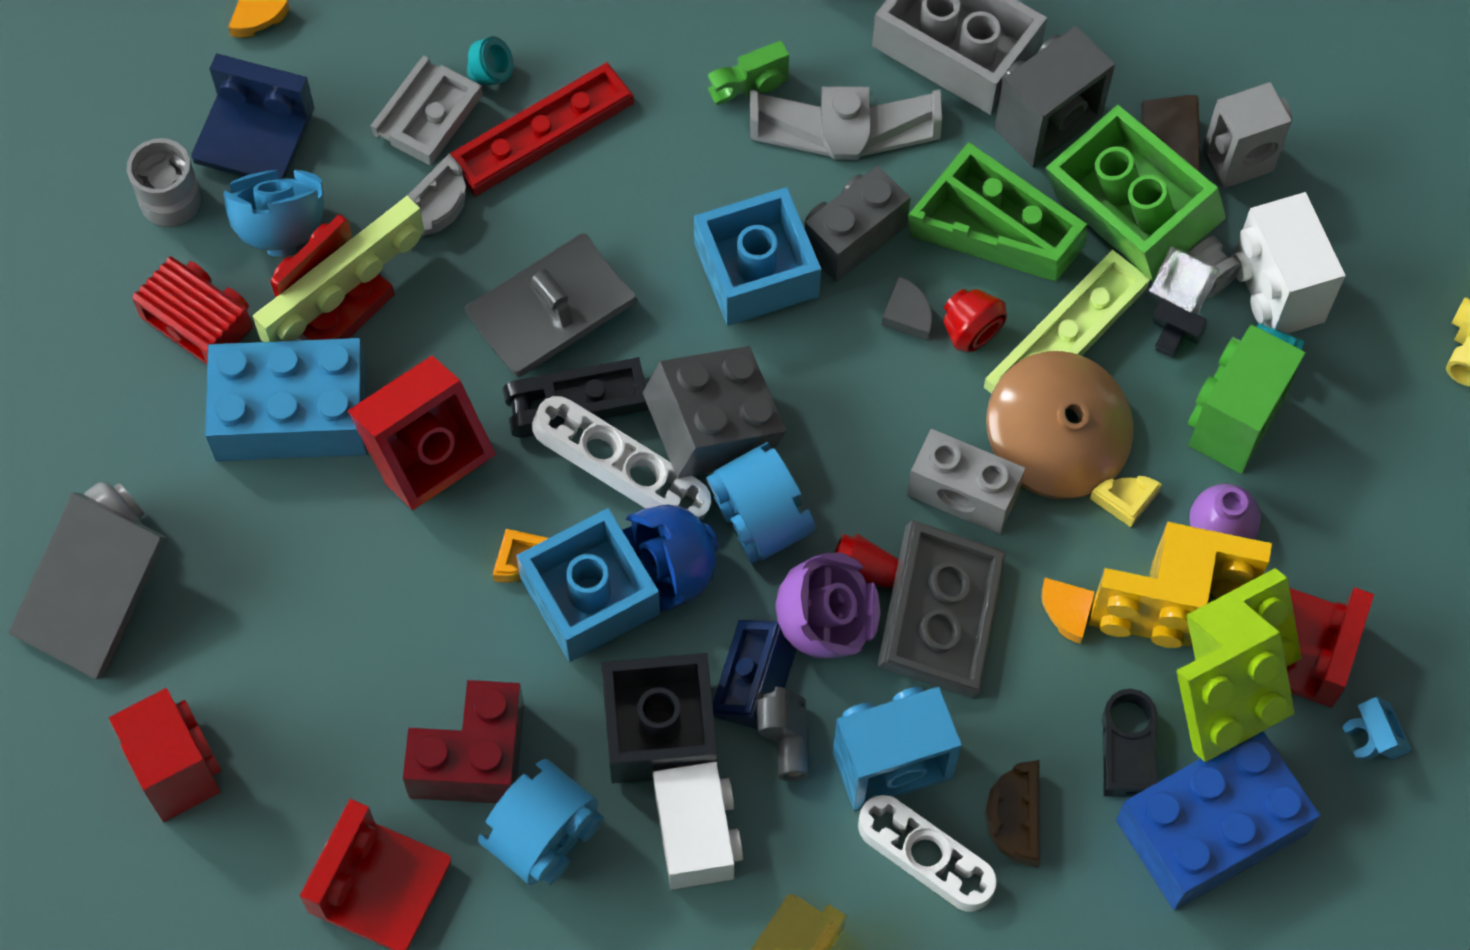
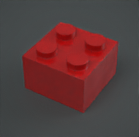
[348,355,496,511]

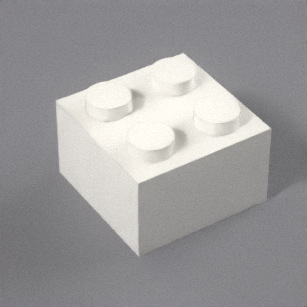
[1232,192,1346,334]

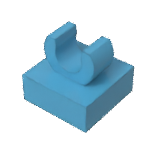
[1342,696,1413,760]

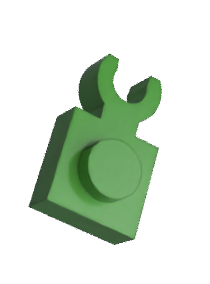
[708,40,789,105]

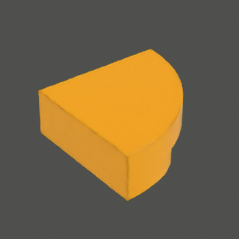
[228,0,290,38]
[492,529,549,583]
[1041,578,1095,644]

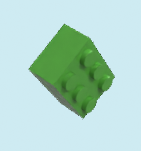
[1046,104,1226,282]

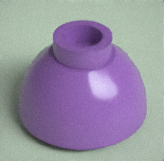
[1189,483,1261,540]

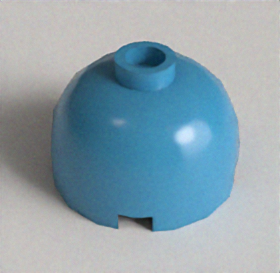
[224,170,324,256]

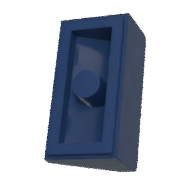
[712,620,797,729]

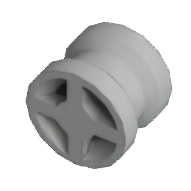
[1179,236,1241,298]

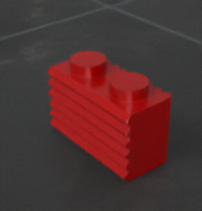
[132,256,253,364]

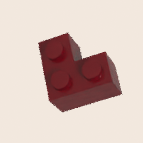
[403,680,524,803]

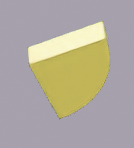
[1090,476,1162,527]

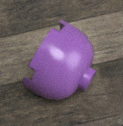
[775,553,881,658]

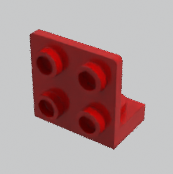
[270,214,395,340]
[1287,587,1374,708]
[299,799,452,950]

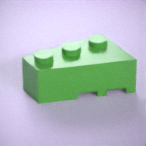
[908,142,1087,282]

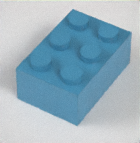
[205,338,367,461]

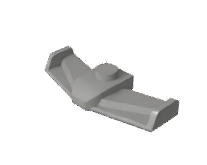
[750,87,942,160]

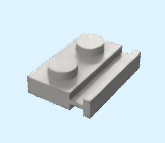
[371,55,483,166]

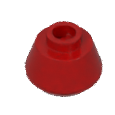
[943,289,1007,352]

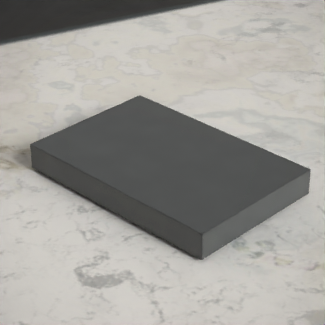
[8,492,168,679]
[877,520,1006,698]

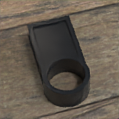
[1101,689,1158,797]

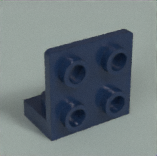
[191,53,315,179]

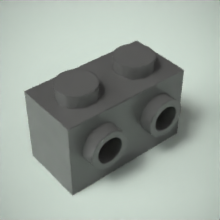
[804,165,911,282]

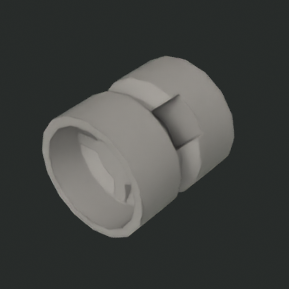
[126,138,202,227]

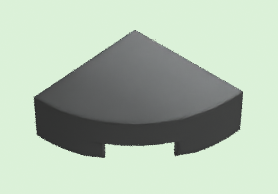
[882,277,932,340]

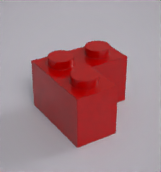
[108,688,222,823]

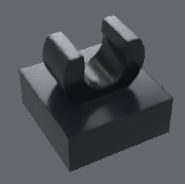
[1153,298,1207,359]

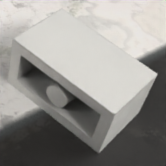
[653,762,743,890]

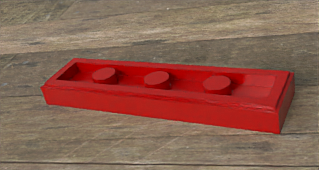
[449,62,634,197]

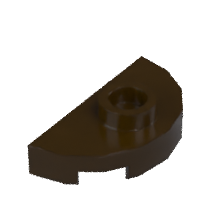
[985,760,1040,868]

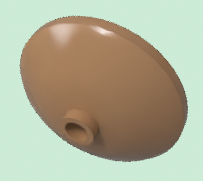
[986,351,1134,500]

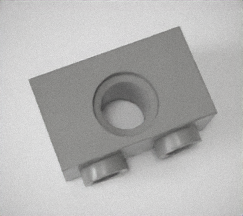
[1201,82,1292,189]
[907,429,1025,535]

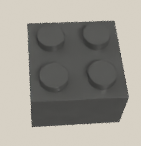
[994,26,1115,167]
[642,346,786,479]

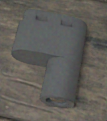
[756,687,810,781]

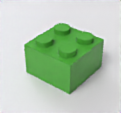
[1187,324,1306,474]

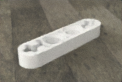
[532,396,711,521]

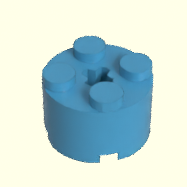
[706,442,817,564]
[478,759,604,885]

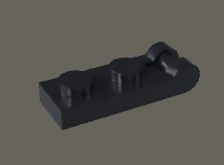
[503,357,649,438]

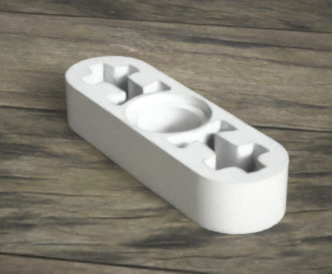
[858,795,996,912]

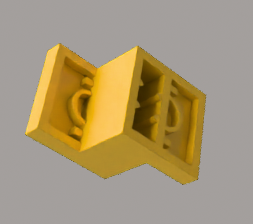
[1088,522,1272,648]

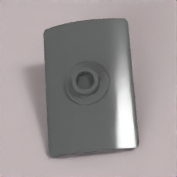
[465,233,638,377]

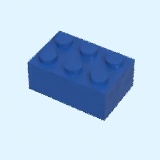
[1116,731,1320,910]

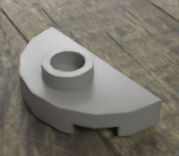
[407,154,467,236]

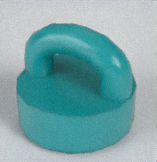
[467,36,513,86]

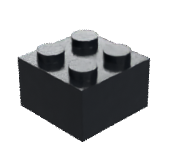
[601,653,717,784]

